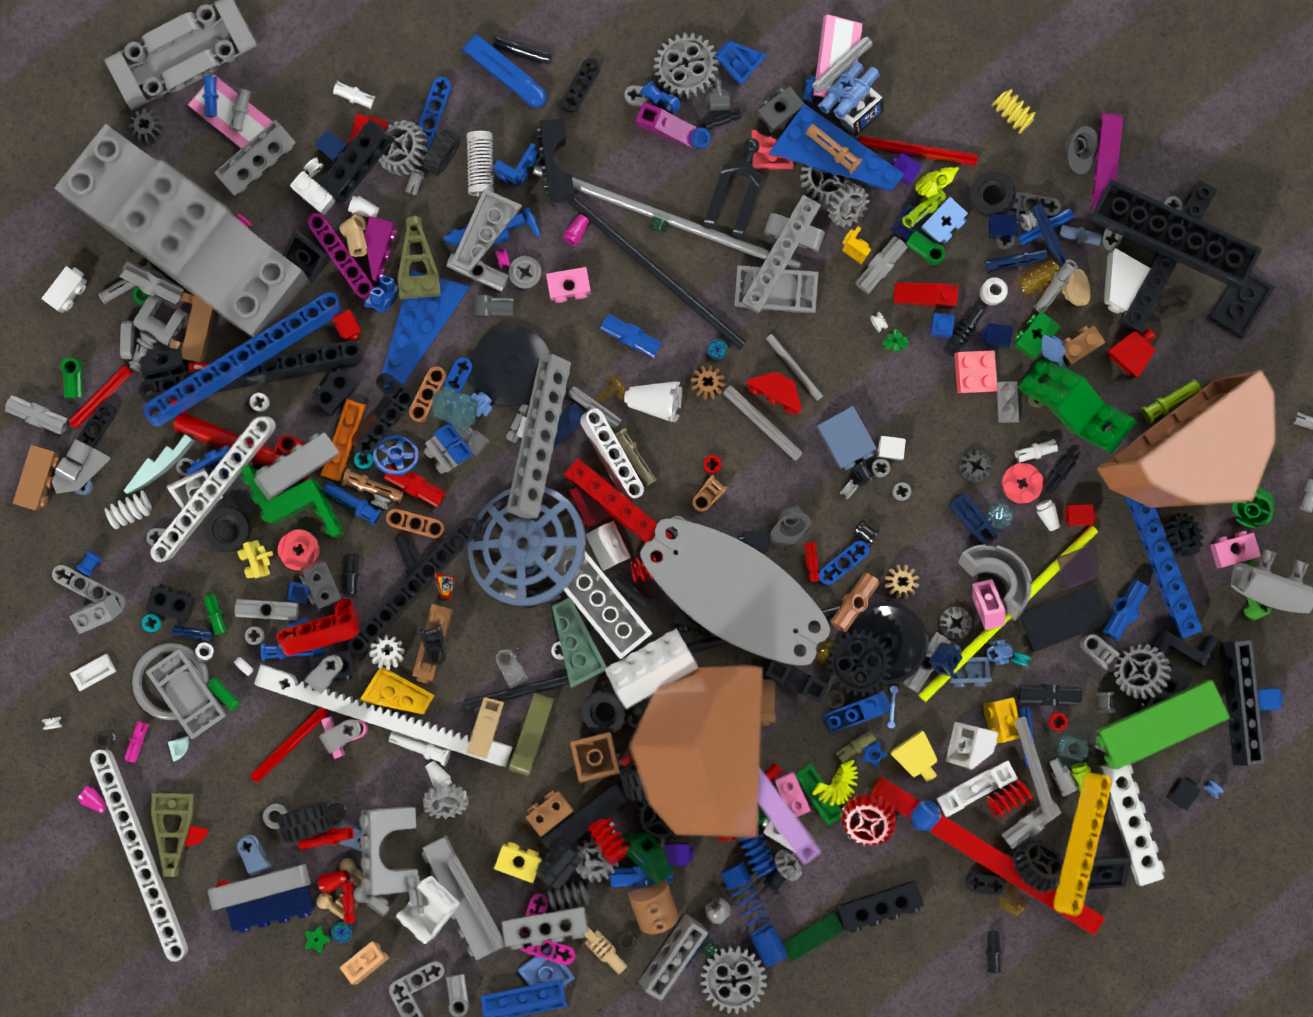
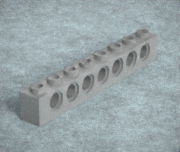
[506,354,571,519]

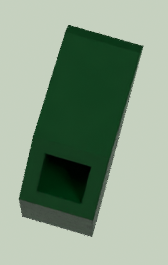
[618,830,673,885]

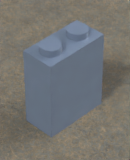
[816,406,877,470]

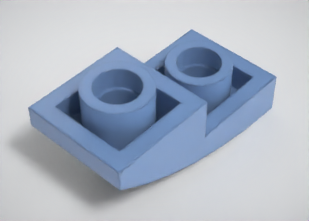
[1042,334,1067,368]

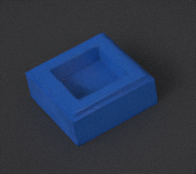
[286,580,310,605]

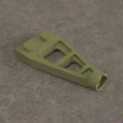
[398,216,441,300]
[151,793,195,877]

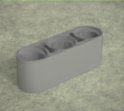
[763,213,825,252]

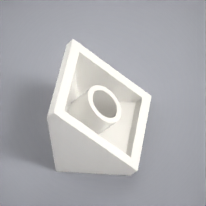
[167,468,223,509]

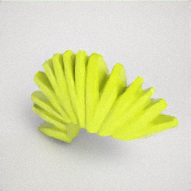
[915,167,959,198]
[812,760,858,806]

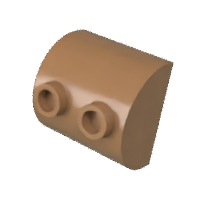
[570,732,620,783]
[627,880,679,934]

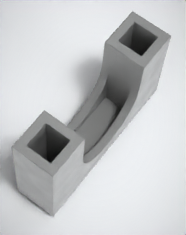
[360,806,418,895]

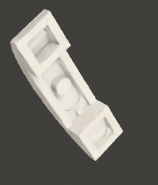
[936,760,1018,817]

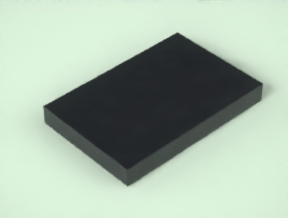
[1208,273,1275,339]

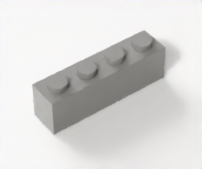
[254,432,339,501]

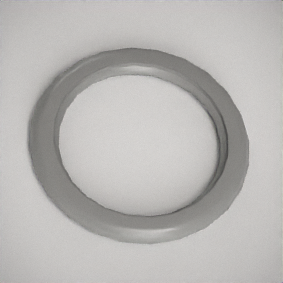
[132,643,209,721]

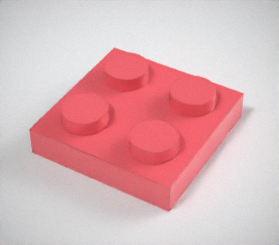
[954,351,997,394]

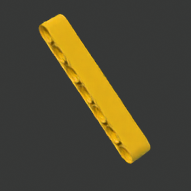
[1054,773,1112,916]

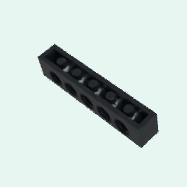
[1220,640,1265,766]

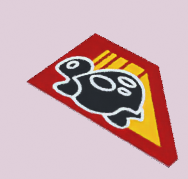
[435,573,455,599]

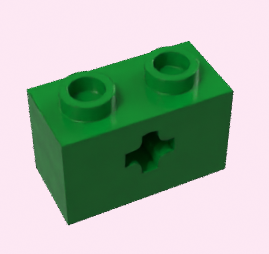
[1014,311,1061,360]

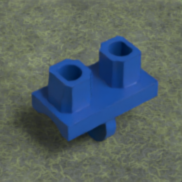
[365,275,399,313]

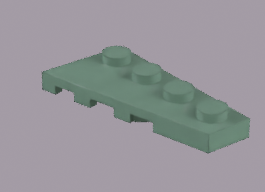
[552,597,607,688]

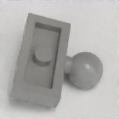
[354,886,389,917]

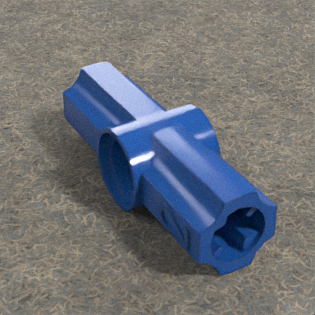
[600,314,662,359]
[1103,579,1149,641]
[610,865,673,888]

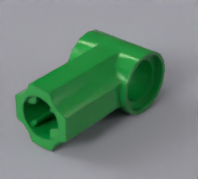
[905,230,945,265]
[60,358,84,398]

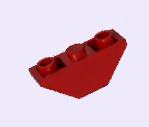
[746,372,802,416]

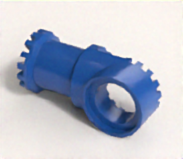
[639,80,681,115]

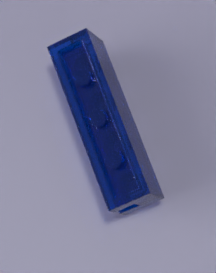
[226,885,315,933]

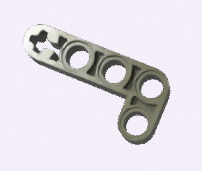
[509,693,554,777]

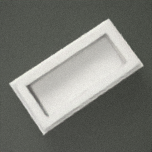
[70,654,117,691]

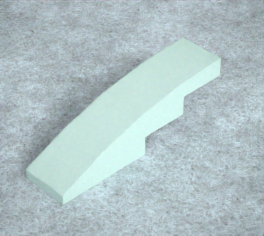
[124,434,196,494]

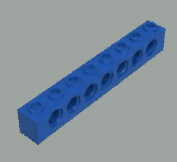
[1124,496,1203,638]

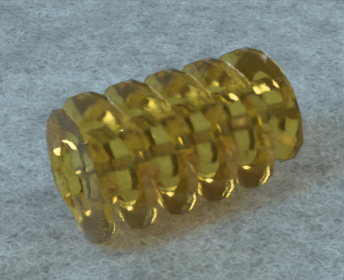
[1017,260,1060,299]

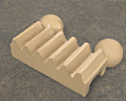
[316,858,364,919]

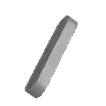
[52,565,126,610]

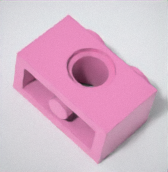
[546,267,591,303]
[1210,530,1261,568]
[972,579,1005,630]
[774,771,811,817]

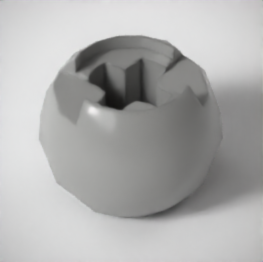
[705,898,731,924]

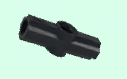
[1018,684,1083,706]

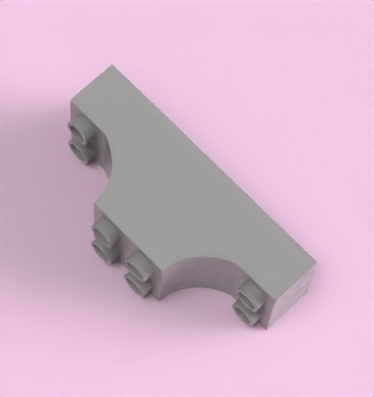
[55,124,308,338]

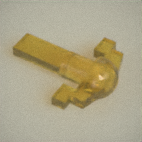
[595,376,625,404]

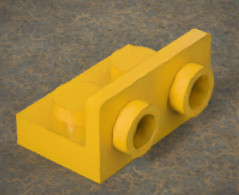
[842,226,871,264]
[983,697,1020,743]

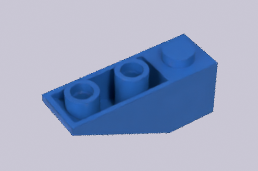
[823,690,892,734]

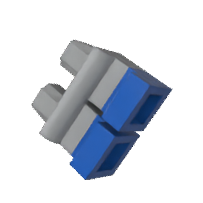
[424,424,473,474]

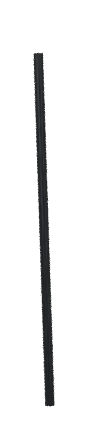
[463,605,840,710]

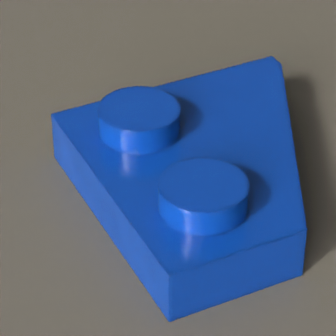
[714,40,767,84]

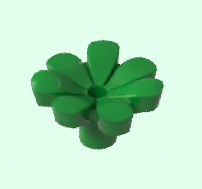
[882,329,909,352]

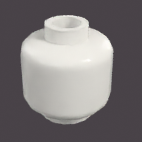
[980,278,1008,305]

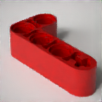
[276,598,359,656]

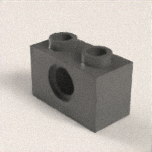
[757,86,804,133]

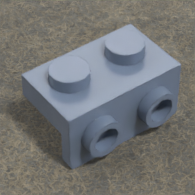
[948,657,992,687]

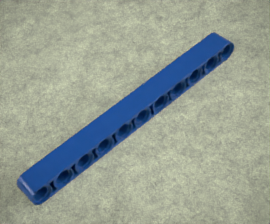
[143,292,341,426]

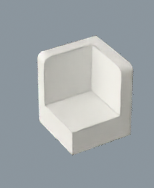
[877,436,906,460]

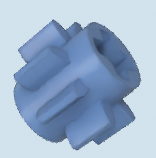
[467,392,492,417]
[987,639,1013,665]

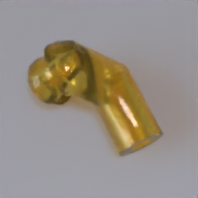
[815,640,840,664]
[999,897,1025,917]

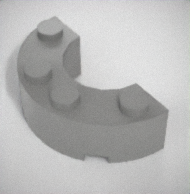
[958,544,1032,620]

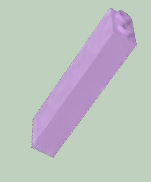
[758,768,821,865]

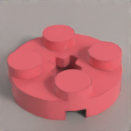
[1001,463,1043,504]
[278,529,320,570]

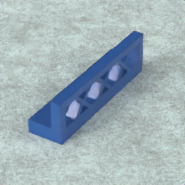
[481,980,568,1017]

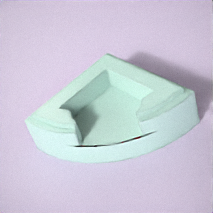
[168,736,189,762]

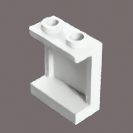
[396,876,461,944]

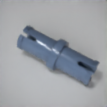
[1059,225,1102,246]

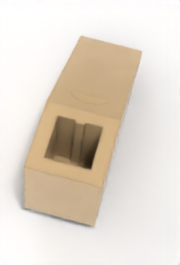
[467,697,504,759]

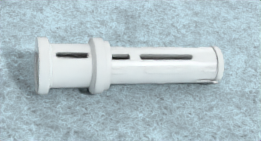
[389,731,451,766]

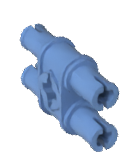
[818,61,880,119]

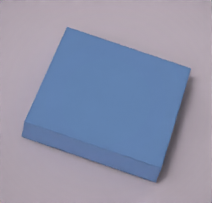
[518,944,575,986]

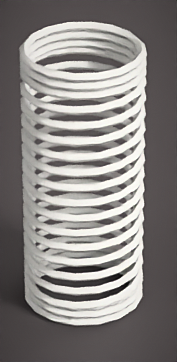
[467,131,494,196]

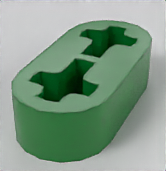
[207,676,241,711]

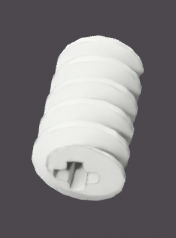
[105,491,152,529]

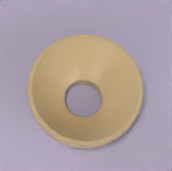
[1062,269,1091,306]

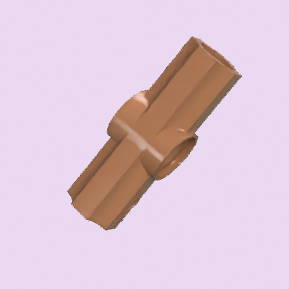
[831,573,880,632]

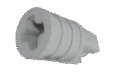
[1049,758,1079,796]

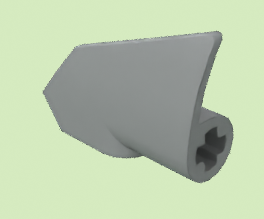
[51,439,110,494]

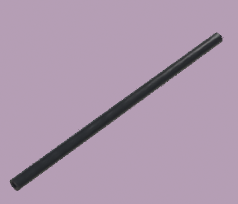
[567,195,747,350]

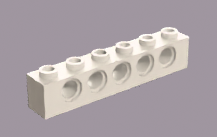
[1099,763,1165,886]

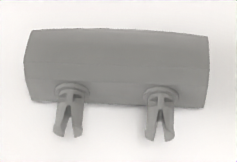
[1231,549,1313,613]

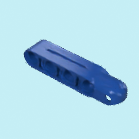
[461,33,547,108]

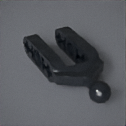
[703,138,762,238]

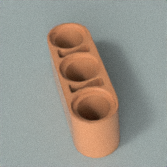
[409,366,447,423]
[386,509,446,538]

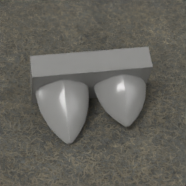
[997,381,1019,423]

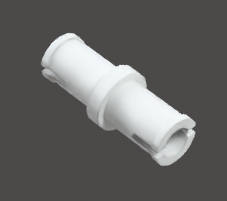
[333,81,376,109]
[1015,439,1058,463]

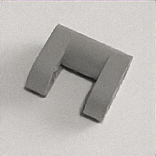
[133,295,188,347]

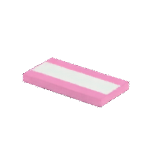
[814,15,862,98]
[188,74,272,149]

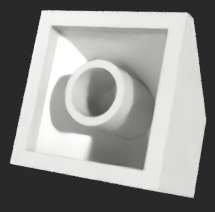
[946,722,998,769]

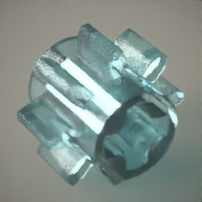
[987,504,1013,529]

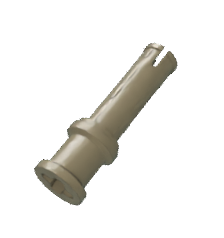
[615,428,657,487]

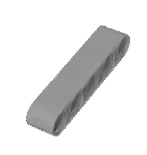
[207,863,311,910]

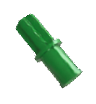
[204,594,227,635]

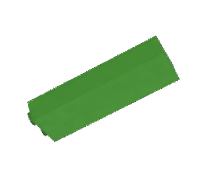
[1095,680,1230,770]

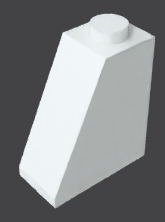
[1104,248,1150,313]

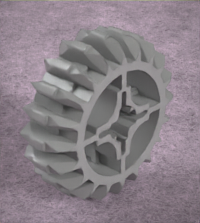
[378,120,429,176]
[800,165,853,205]
[1114,644,1171,699]

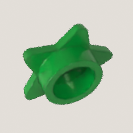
[305,926,331,953]

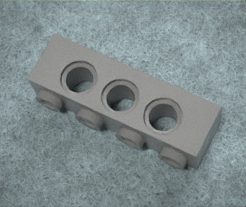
[214,120,296,196]
[502,907,589,950]
[638,914,708,1001]

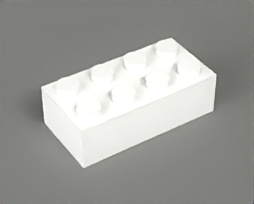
[605,629,698,709]

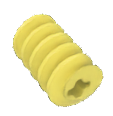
[991,89,1036,134]

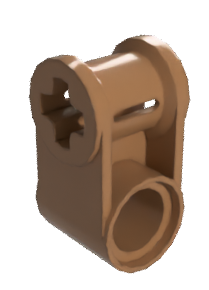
[692,475,728,513]

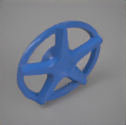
[373,435,419,476]

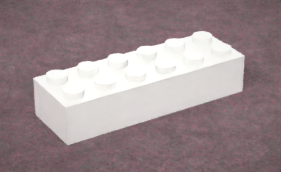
[546,546,652,659]

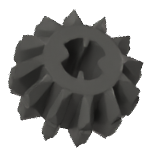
[128,109,164,144]

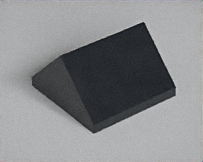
[282,229,331,283]
[1087,855,1130,890]

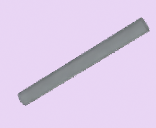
[766,334,823,401]

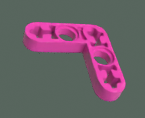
[520,893,576,965]

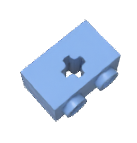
[920,197,968,244]

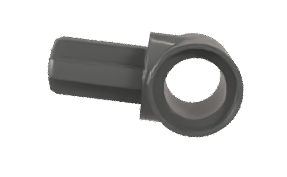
[706,73,730,111]

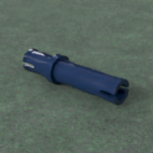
[985,248,1048,273]

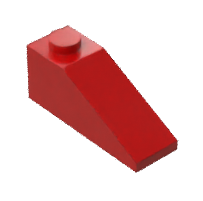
[893,282,958,309]

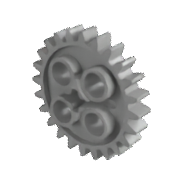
[654,33,720,98]
[700,945,767,1014]

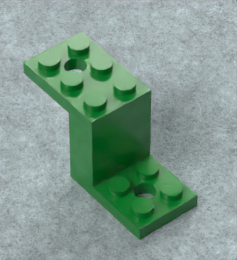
[1017,357,1137,454]
[241,465,345,538]

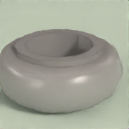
[263,803,287,829]

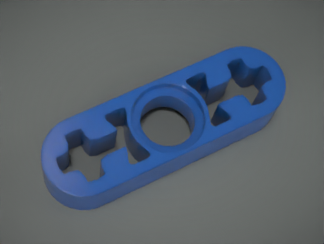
[819,541,869,585]

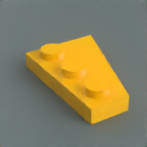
[360,667,435,715]

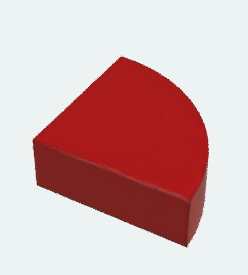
[184,825,210,846]

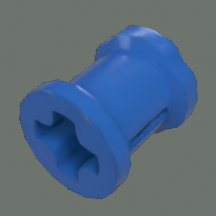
[76,550,103,577]

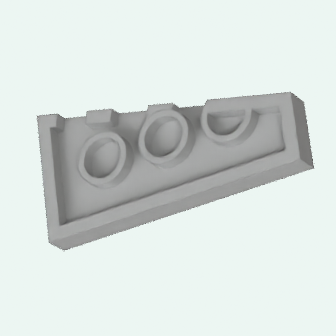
[451,189,522,272]

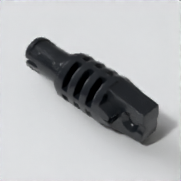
[943,305,985,357]

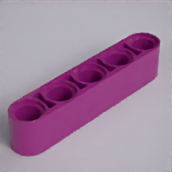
[1090,113,1123,211]
[308,213,374,300]

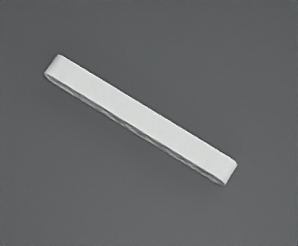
[151,417,275,562]

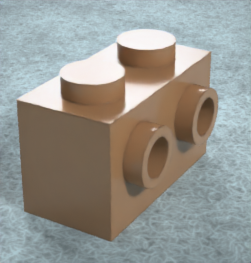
[1062,326,1105,367]
[526,790,574,837]

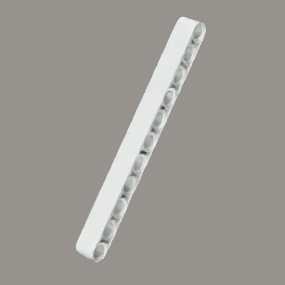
[90,749,188,961]

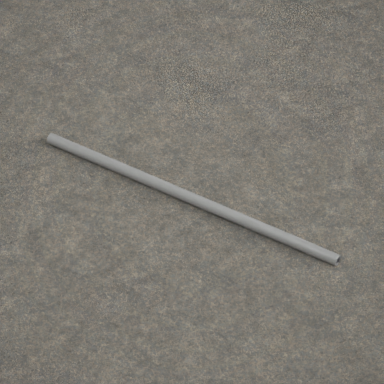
[533,164,801,270]

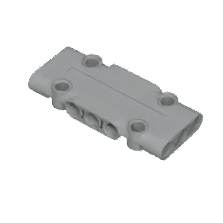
[104,0,257,111]

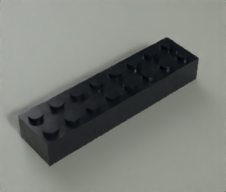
[1090,179,1263,291]

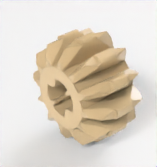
[885,565,919,599]

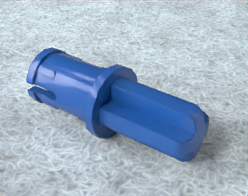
[202,76,219,118]

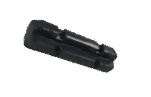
[703,108,742,130]

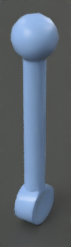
[887,686,898,728]

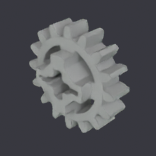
[827,183,869,227]
[423,784,468,819]
[576,837,618,882]

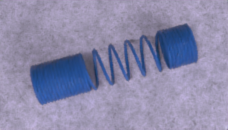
[720,862,788,967]

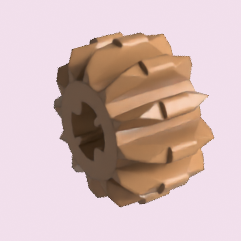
[691,365,725,400]

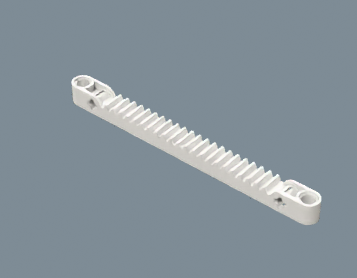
[254,664,513,767]

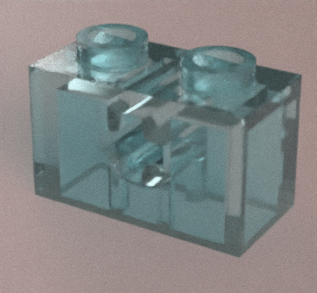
[431,387,478,428]

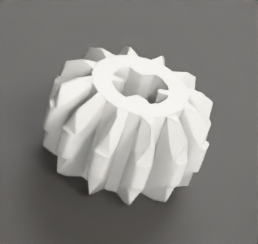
[369,635,405,670]

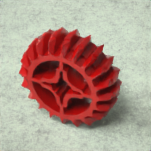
[841,793,897,848]

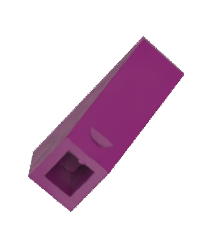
[636,102,697,148]
[364,216,397,284]

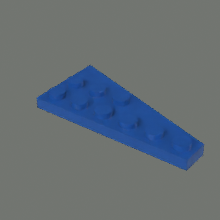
[382,270,471,388]

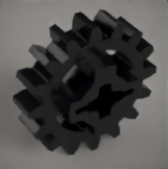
[1165,512,1204,557]

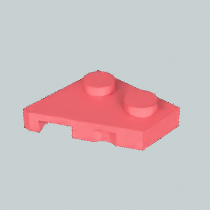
[751,130,793,170]

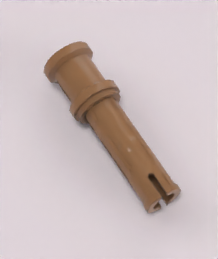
[805,123,862,174]
[341,468,404,504]

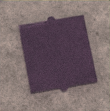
[1057,545,1098,589]

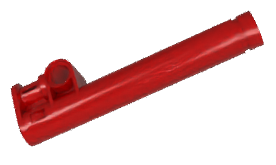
[173,412,310,483]

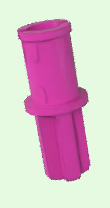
[124,721,149,762]

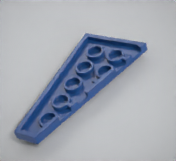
[769,104,904,192]

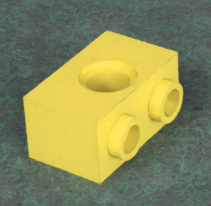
[494,842,542,883]

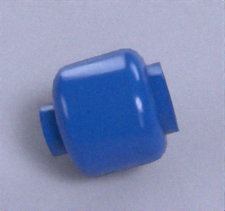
[910,800,941,831]

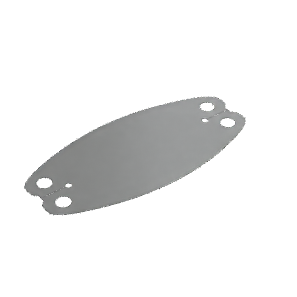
[640,519,830,665]

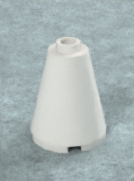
[624,381,682,422]

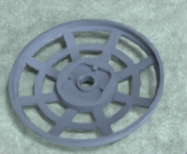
[468,487,586,606]

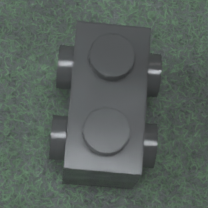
[299,559,341,609]

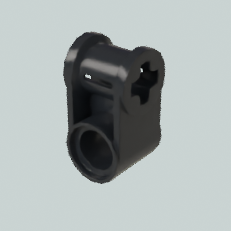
[420,624,447,665]

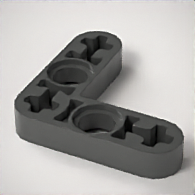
[995,192,1061,250]

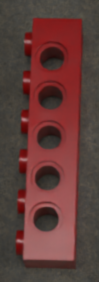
[564,458,673,553]

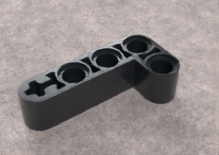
[351,373,414,455]

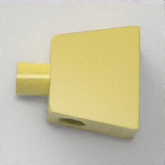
[889,730,937,782]

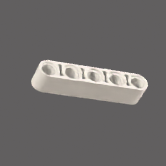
[580,409,644,501]

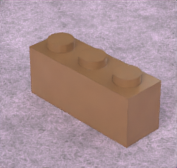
[13,445,60,511]

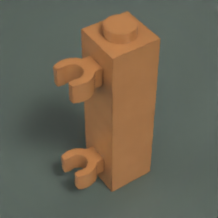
[169,293,215,363]
[412,604,453,684]

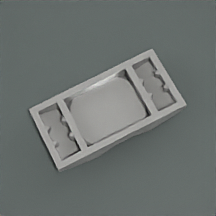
[734,266,819,313]
[146,648,227,739]

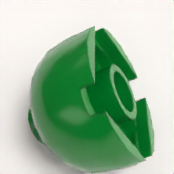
[1232,487,1276,529]

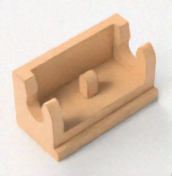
[340,941,389,984]

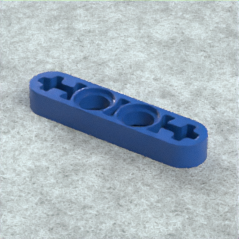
[418,77,451,150]

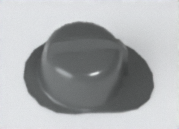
[1065,126,1098,174]
[770,505,811,547]

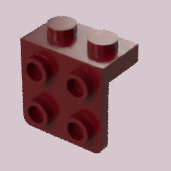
[568,475,613,528]

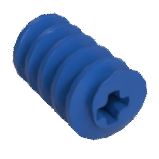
[738,832,776,877]

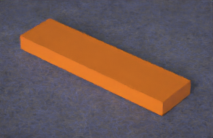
[320,399,366,482]

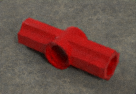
[384,463,446,507]

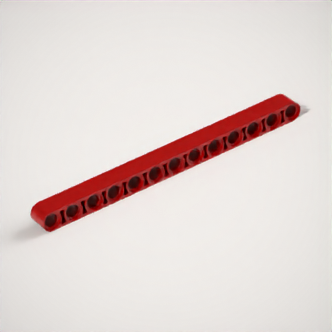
[870,776,1105,936]

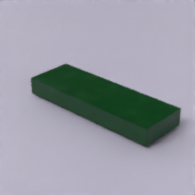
[782,912,844,962]

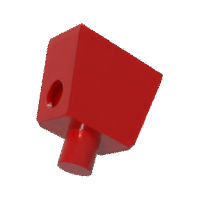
[1106,329,1156,379]

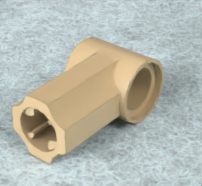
[339,214,367,257]

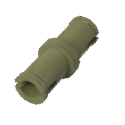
[836,729,877,764]

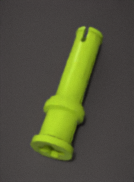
[902,189,946,228]
[1141,379,1201,424]

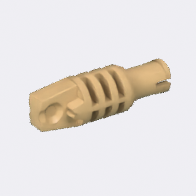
[584,927,627,974]

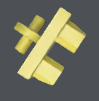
[237,540,273,578]

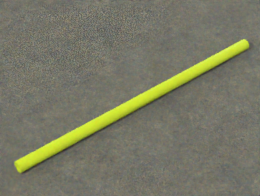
[918,525,1098,702]

